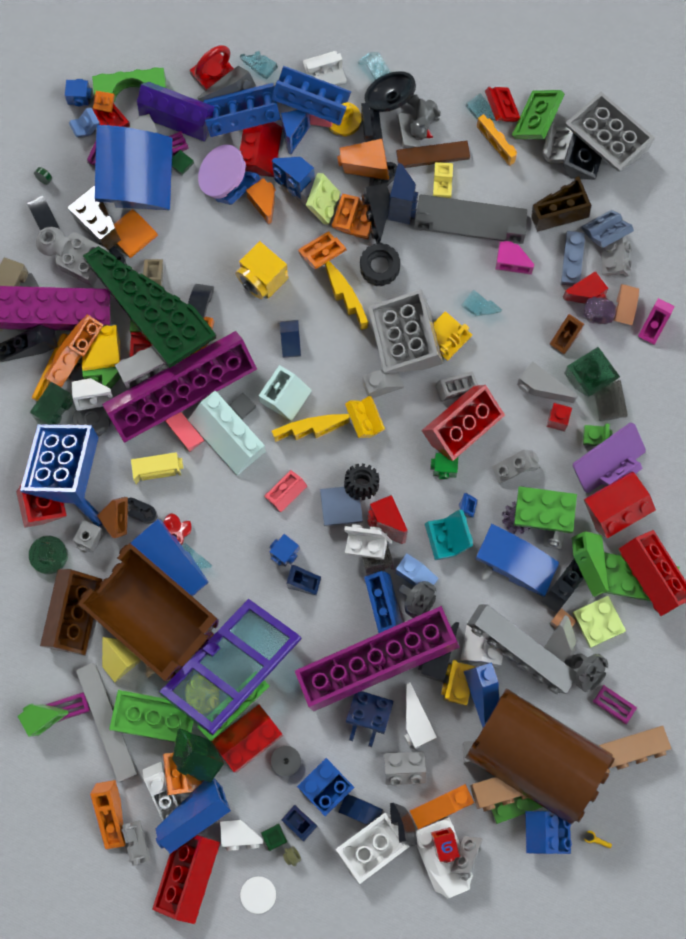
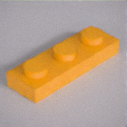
[476,114,517,166]

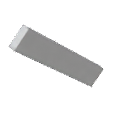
[76,663,138,782]

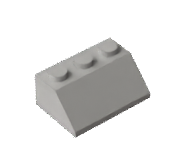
[115,346,169,390]

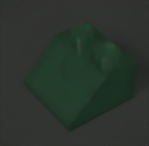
[564,347,620,397]
[173,728,224,783]

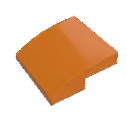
[332,193,372,239]
[114,209,158,258]
[298,231,347,269]
[163,750,204,795]

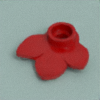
[163,513,192,545]

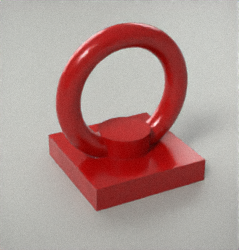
[190,45,234,91]

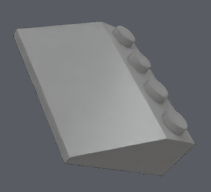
[565,92,655,172]
[368,289,443,374]

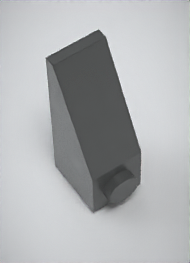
[197,66,256,102]

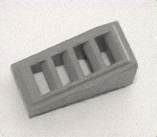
[436,371,478,401]

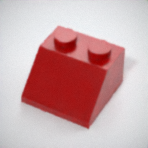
[16,485,67,528]

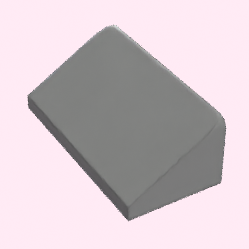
[397,113,421,149]

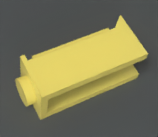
[131,452,184,484]

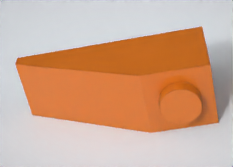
[90,780,126,849]
[409,784,474,830]

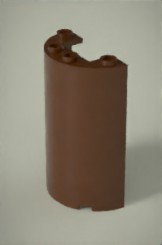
[78,543,219,681]
[465,688,615,825]

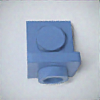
[69,108,100,137]

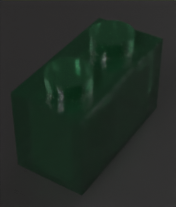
[30,382,73,425]

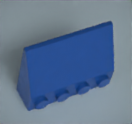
[20,424,99,503]

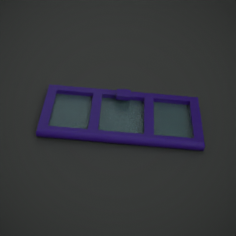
[159,599,302,735]

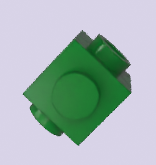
[430,452,459,480]

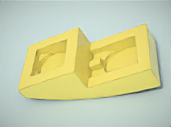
[433,162,453,198]

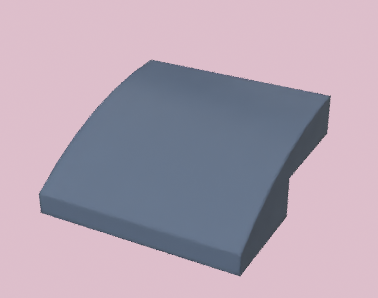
[581,210,634,248]
[320,487,363,526]

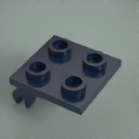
[346,691,394,748]

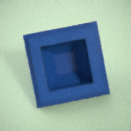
[459,493,478,518]

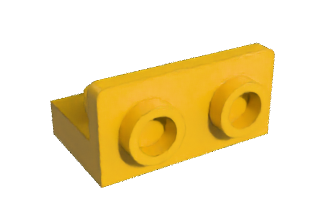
[345,396,385,438]
[441,660,476,706]

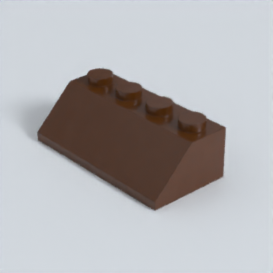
[40,569,103,655]

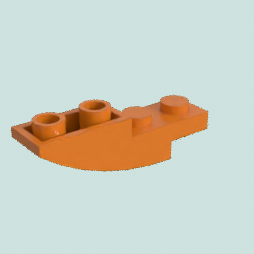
[44,314,103,388]

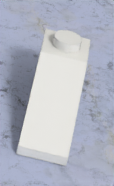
[404,683,437,749]

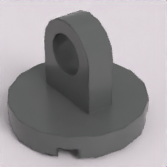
[398,581,437,618]
[569,654,609,692]

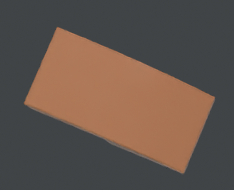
[613,284,639,325]

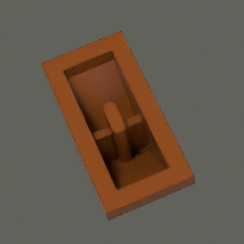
[550,314,585,354]
[97,496,128,538]

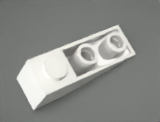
[143,762,179,821]

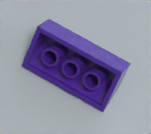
[137,82,215,142]

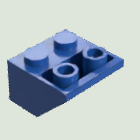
[272,157,315,199]
[297,758,355,816]
[525,811,572,854]

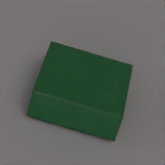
[172,150,194,175]
[261,823,288,852]

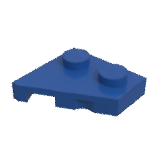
[215,171,261,205]

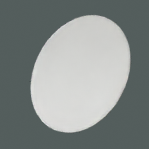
[240,876,276,914]

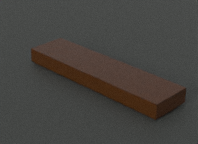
[396,140,470,168]

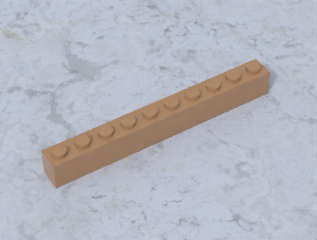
[470,726,672,812]

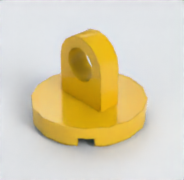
[328,102,361,137]

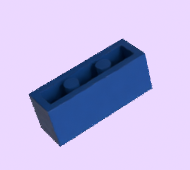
[364,571,403,633]

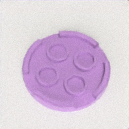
[198,145,246,199]

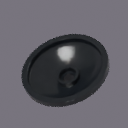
[364,71,416,112]

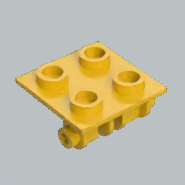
[433,311,473,361]

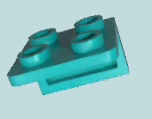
[424,510,473,560]

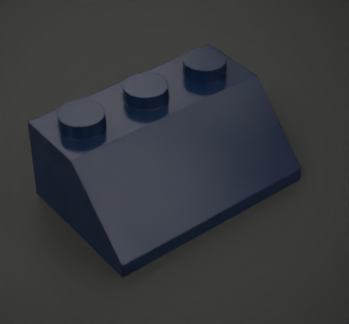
[388,163,419,225]

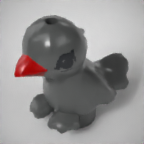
[407,94,441,140]

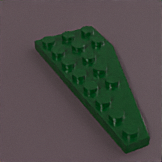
[83,246,217,368]

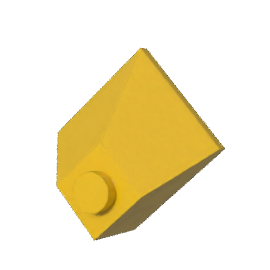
[82,325,121,371]

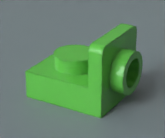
[583,424,613,446]

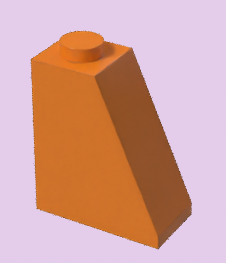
[337,139,389,180]

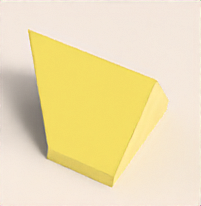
[102,637,142,682]

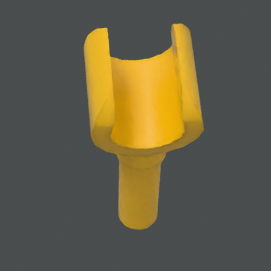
[584,830,612,848]

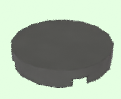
[72,406,111,436]

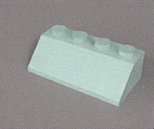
[188,391,266,475]

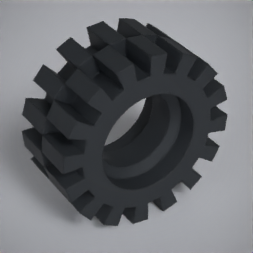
[344,463,380,500]

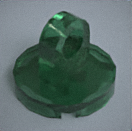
[29,536,68,575]

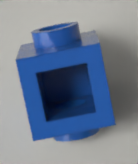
[64,79,93,107]
[269,534,300,567]

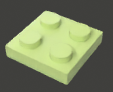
[306,173,341,224]
[572,596,626,648]

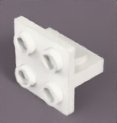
[303,51,346,86]
[344,524,392,560]

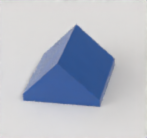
[281,110,310,154]

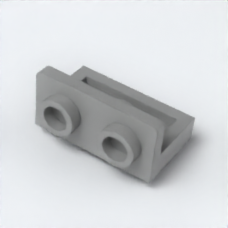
[542,123,573,163]
[602,237,632,276]
[384,751,426,786]

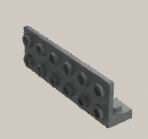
[414,194,528,244]

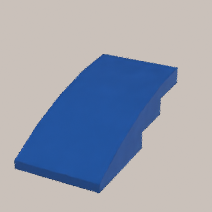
[130,519,209,596]
[475,524,559,597]

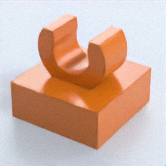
[93,91,115,113]

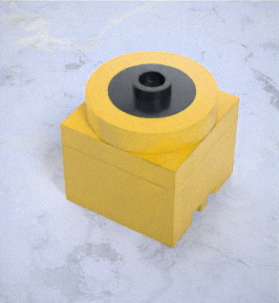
[235,241,289,299]

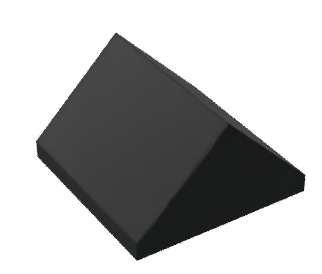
[563,133,602,180]

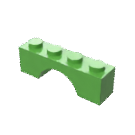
[92,67,167,102]

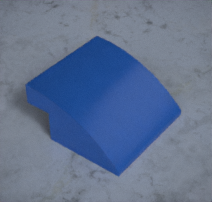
[94,125,172,210]

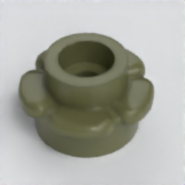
[283,846,301,867]

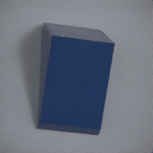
[280,320,301,358]
[286,565,321,595]
[338,794,383,825]
[281,805,318,842]

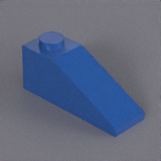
[463,662,499,728]

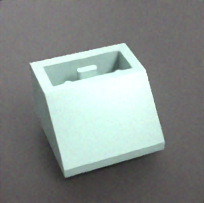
[259,365,312,422]

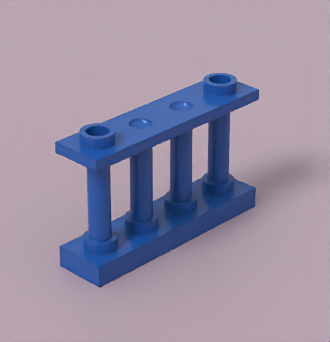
[271,65,351,125]
[204,83,281,137]

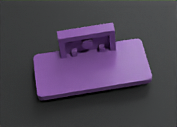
[572,422,646,493]

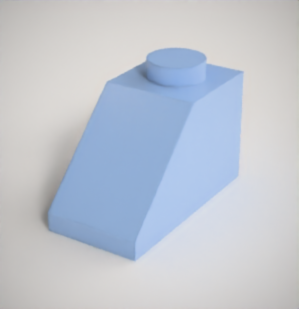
[395,553,438,586]

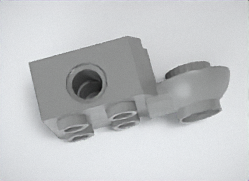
[36,227,108,287]

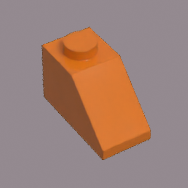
[246,178,276,224]

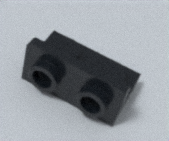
[361,102,383,142]

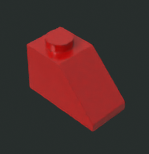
[563,271,609,305]

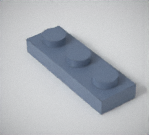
[561,231,585,286]

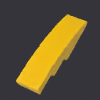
[325,261,368,330]
[271,414,350,442]

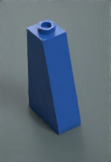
[155,774,231,853]

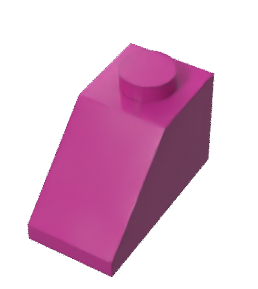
[495,241,534,275]
[638,298,675,345]

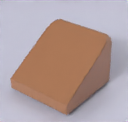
[549,608,577,629]

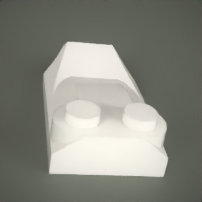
[335,813,409,884]
[415,817,473,899]

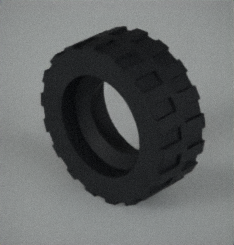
[360,243,400,286]

